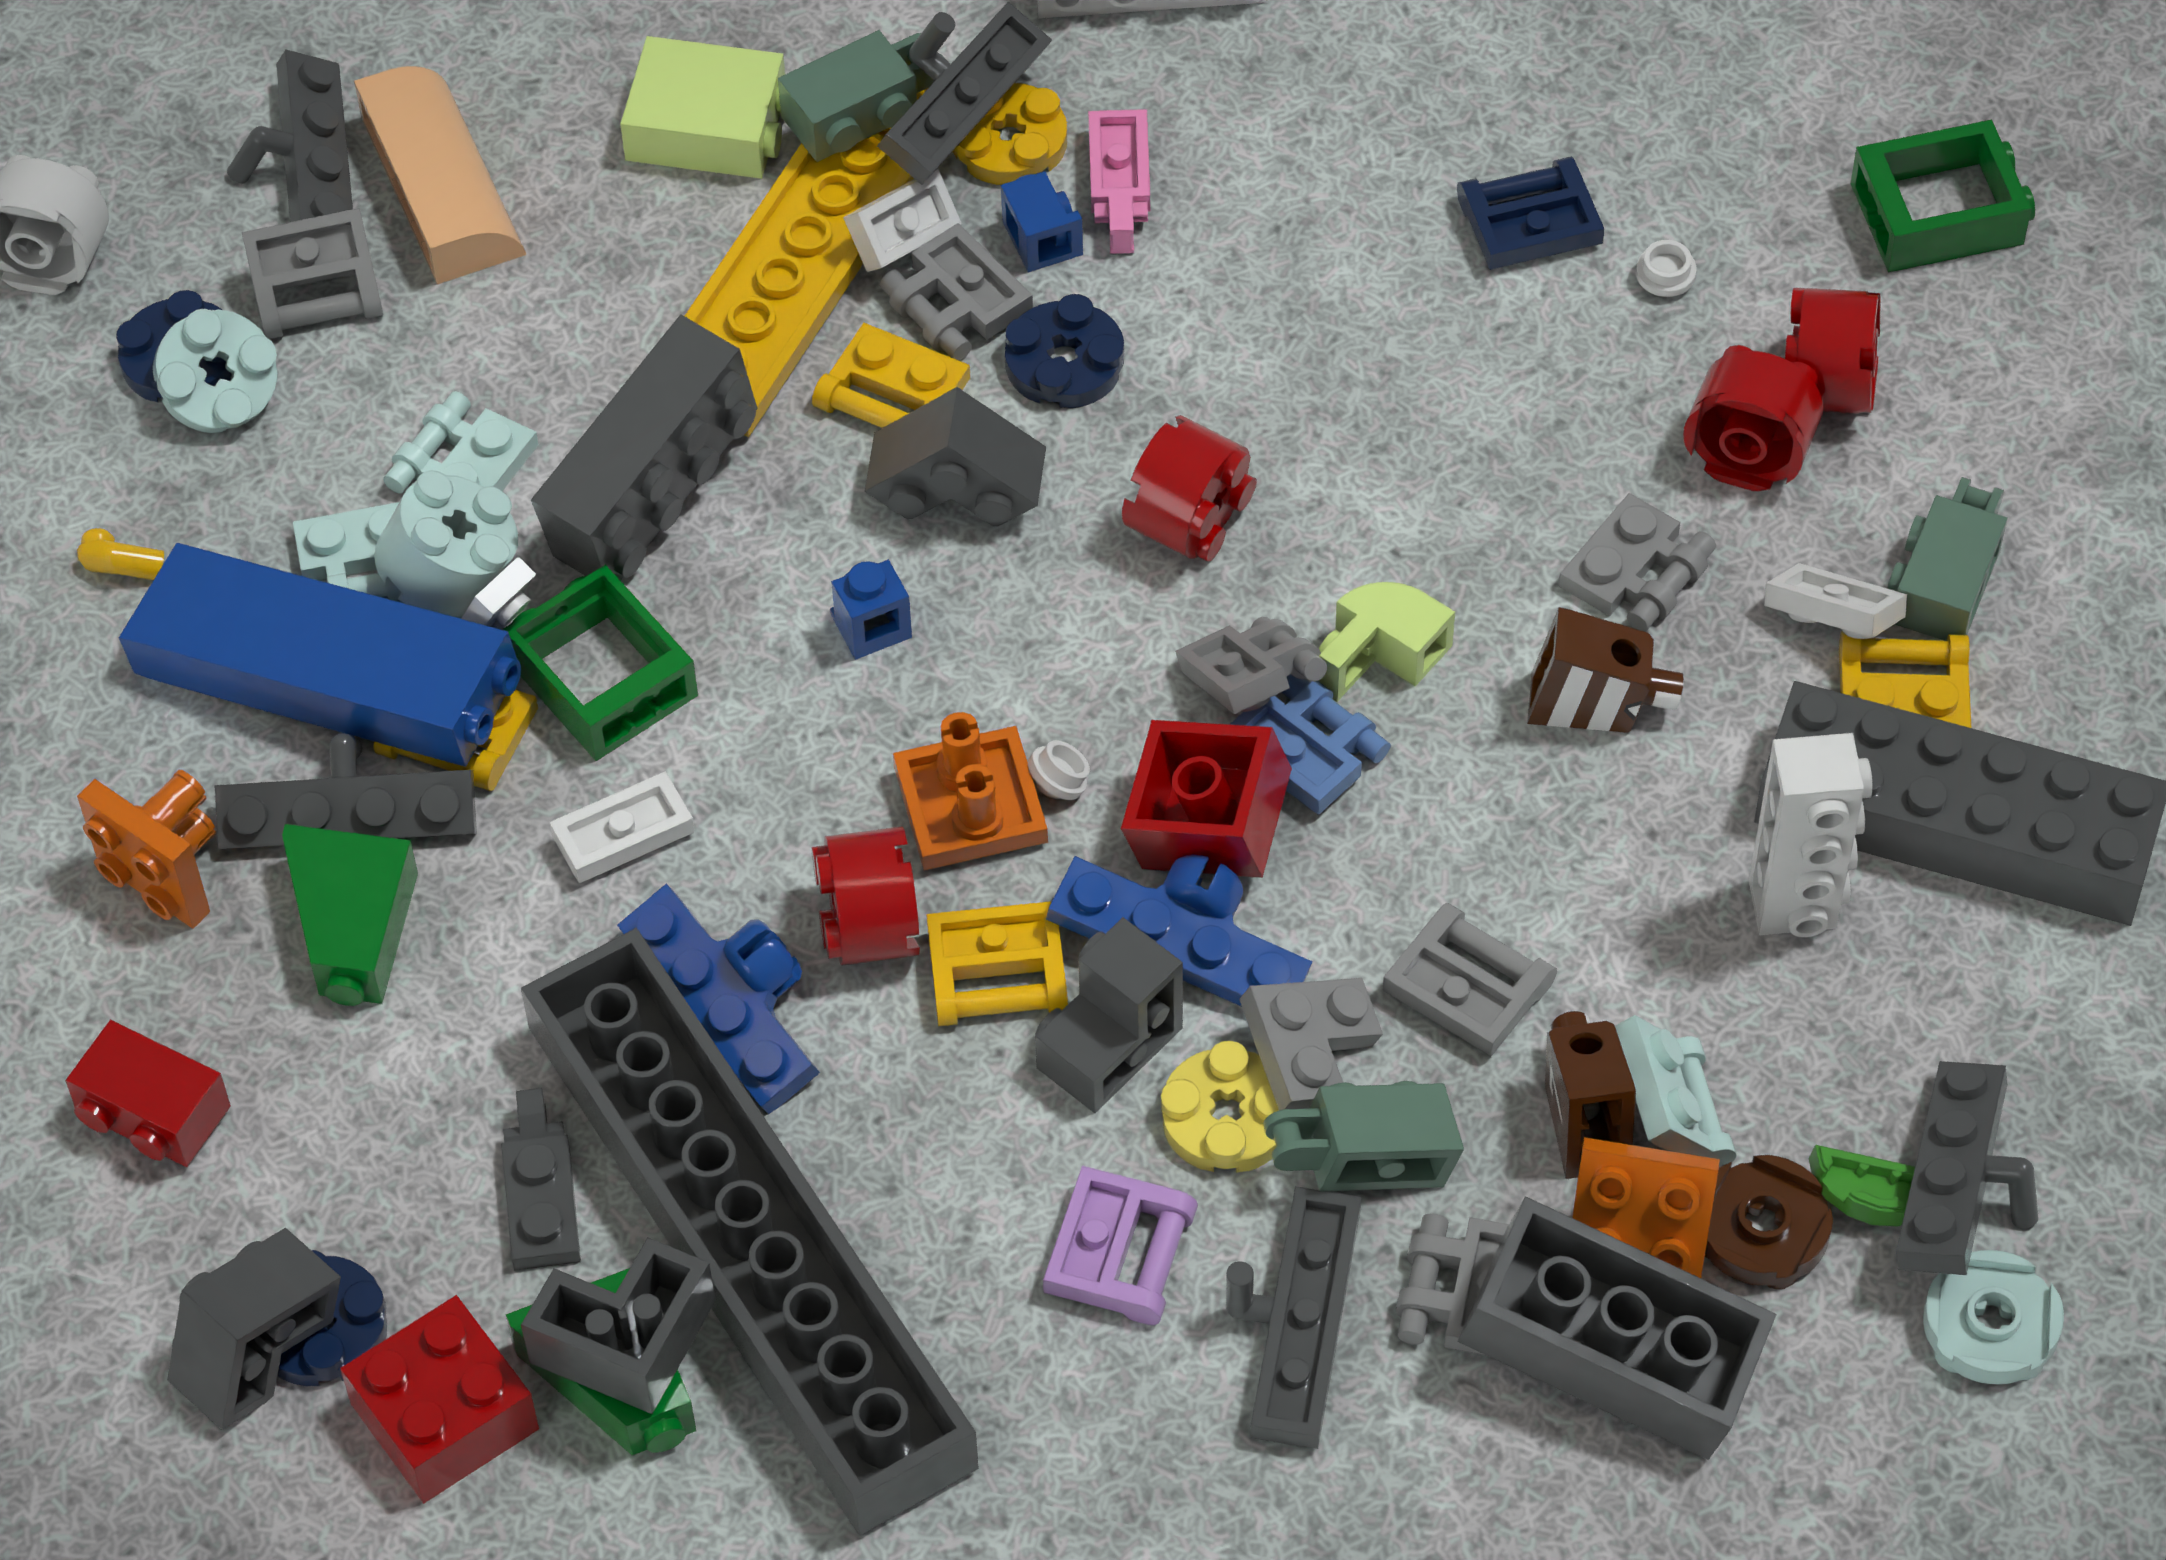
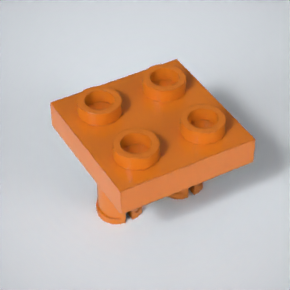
[893,712,1048,871]
[77,770,216,929]
[1572,1137,1720,1278]

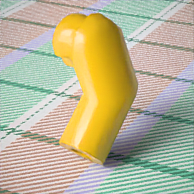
[77,528,164,580]

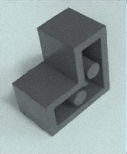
[864,387,1046,526]
[1035,917,1183,1113]
[167,1227,341,1430]
[521,1237,715,1414]

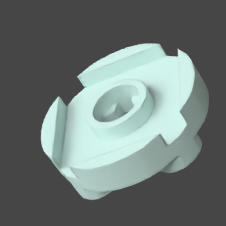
[153,309,278,433]
[1923,1250,2064,1385]

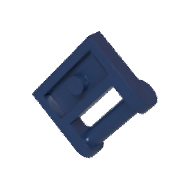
[1457,156,1605,270]

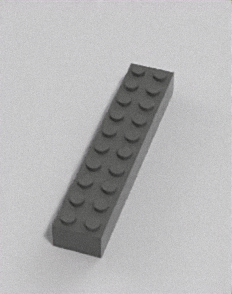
[521,927,979,1536]

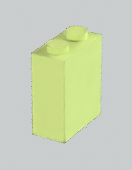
[620,36,785,179]

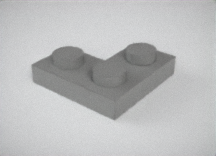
[1239,978,1383,1110]

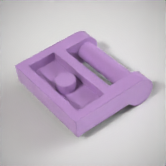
[1043,1166,1198,1325]

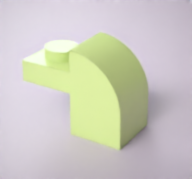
[1319,582,1455,702]

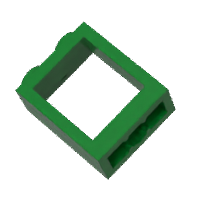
[1850,119,2035,273]
[503,564,698,761]

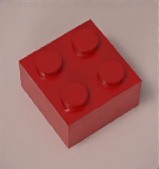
[1121,720,1292,878]
[340,1295,539,1504]

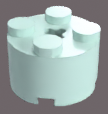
[374,470,518,618]

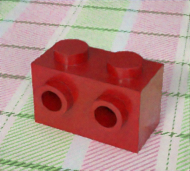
[65,1019,231,1167]

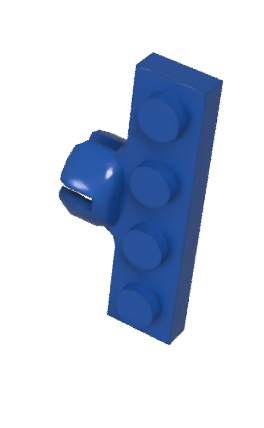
[1046,854,1313,1007]
[617,883,820,1114]

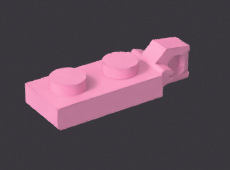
[1088,109,1150,254]

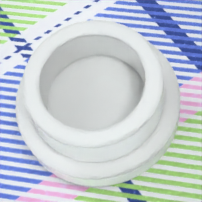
[1636,240,1697,297]
[1028,740,1090,800]

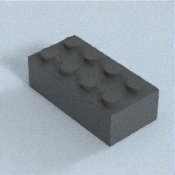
[531,314,758,581]
[1457,1196,1777,1460]

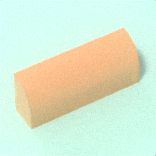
[354,66,526,284]

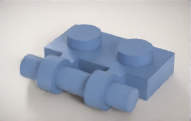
[1230,674,1391,815]

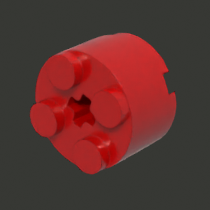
[1785,288,1881,413]
[1683,345,1823,492]
[1122,415,1257,562]
[812,826,920,966]

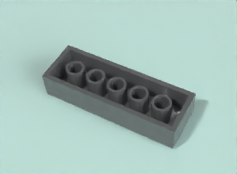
[1754,681,2166,926]

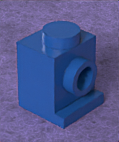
[1001,171,1083,272]
[830,559,912,660]

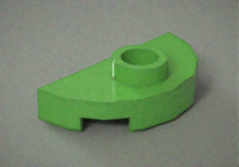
[1808,1145,1915,1227]

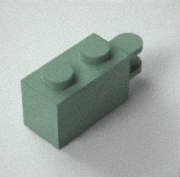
[778,30,945,162]
[1887,477,2008,641]
[1263,1081,1464,1191]

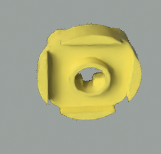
[1161,1041,1279,1173]

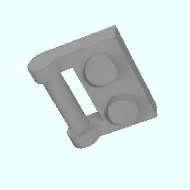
[241,208,383,339]
[1383,903,1557,1056]

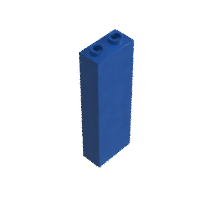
[119,543,521,767]

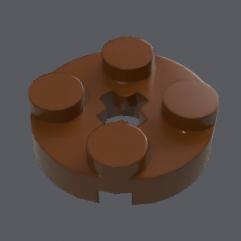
[1705,1155,1833,1289]

